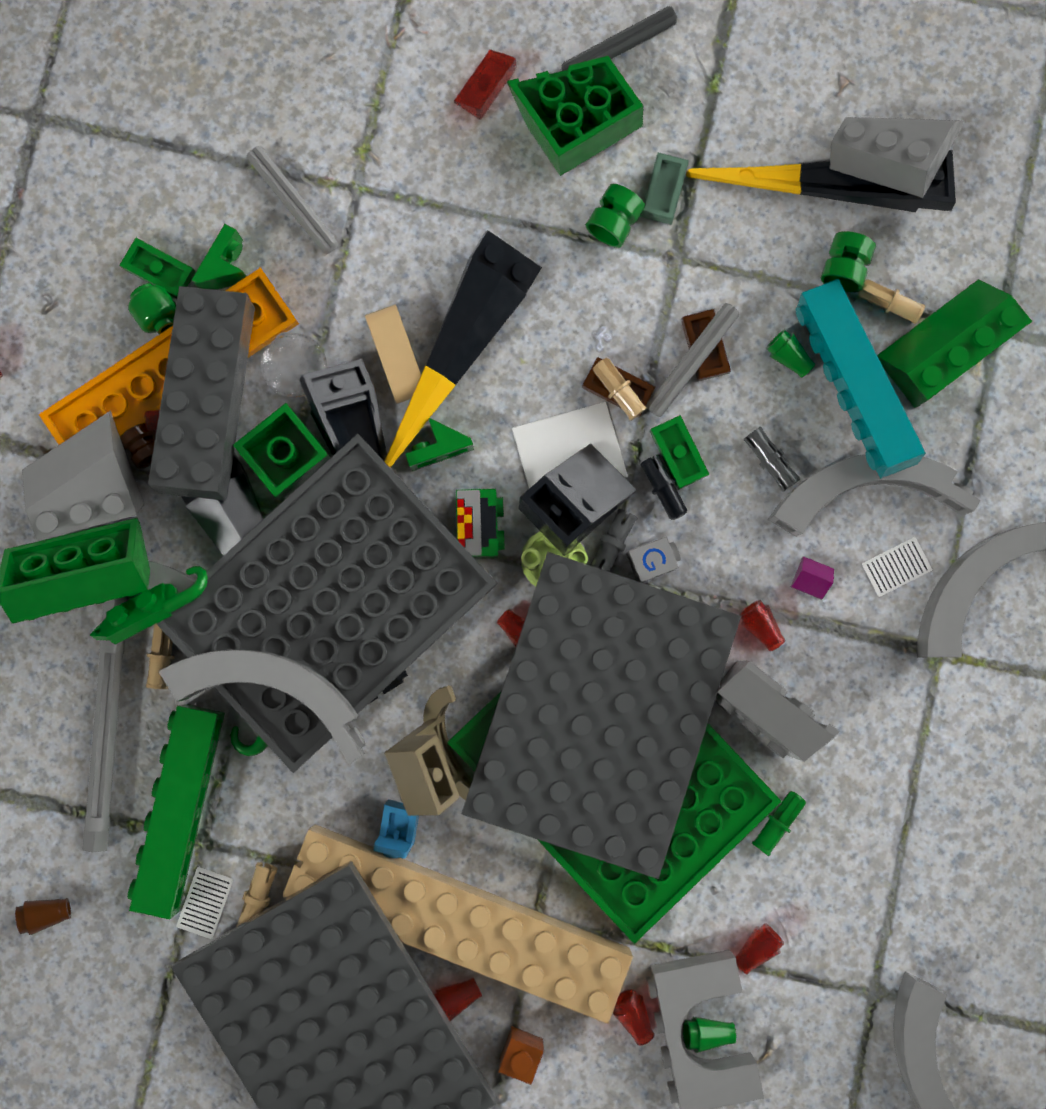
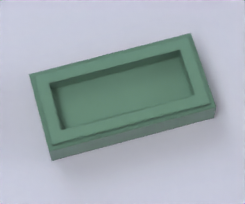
[640,152,689,225]

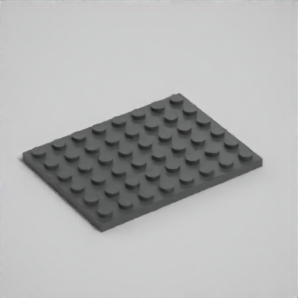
[156,434,498,773]
[461,552,741,879]
[171,860,497,1109]

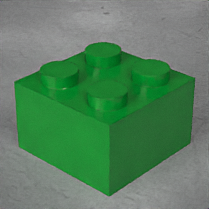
[233,403,331,502]

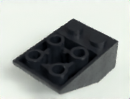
[518,443,637,556]

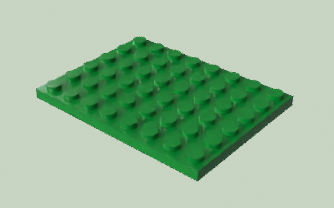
[447,691,782,944]

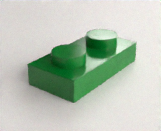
[119,238,196,298]
[649,415,709,490]

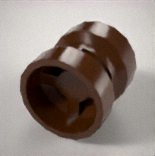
[120,423,155,469]

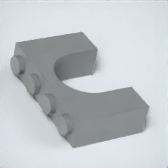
[646,950,764,1109]

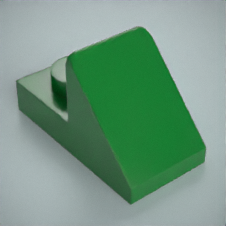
[192,224,247,290]
[405,418,474,471]

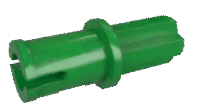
[752,791,806,856]

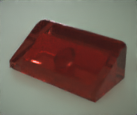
[454,50,516,120]

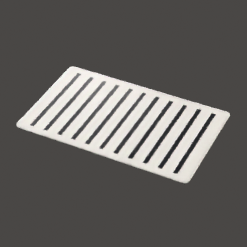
[862,537,932,597]
[176,867,233,939]

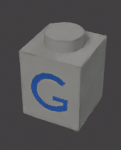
[626,536,681,583]

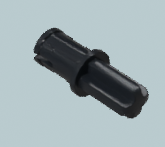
[640,454,687,520]

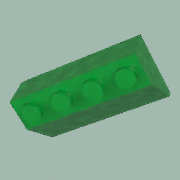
[877,279,1032,408]
[0,518,150,624]

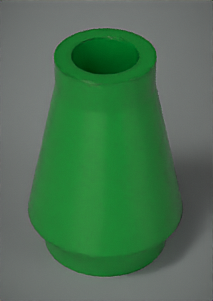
[766,329,816,378]
[683,1016,737,1053]

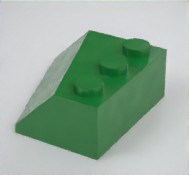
[507,56,644,176]

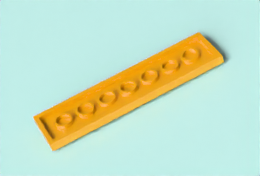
[38,267,299,445]

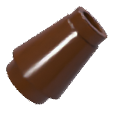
[15,898,71,936]

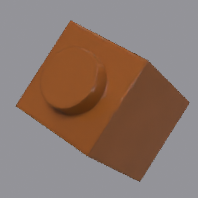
[499,1026,544,1085]

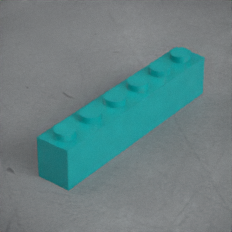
[796,279,926,479]

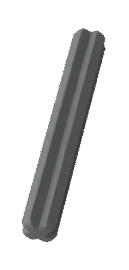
[561,6,677,71]

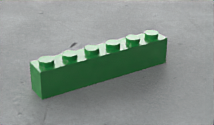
[127,704,225,920]

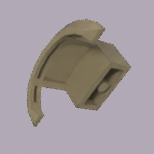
[384,685,472,816]

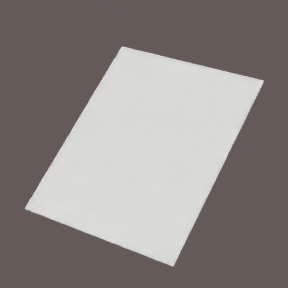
[512,402,628,488]

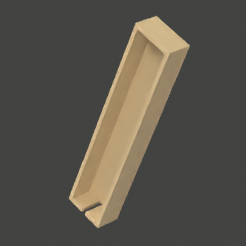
[282,824,633,1024]

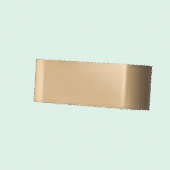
[365,304,421,404]

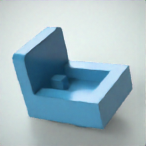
[373,799,419,859]

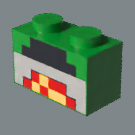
[456,489,505,559]

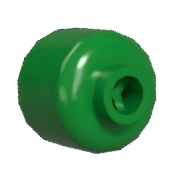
[128,283,176,334]

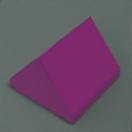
[791,556,834,600]

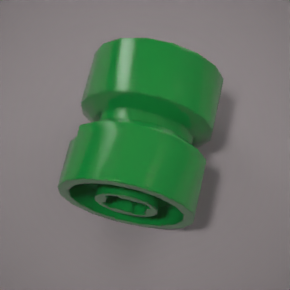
[585,184,645,248]
[820,231,876,293]

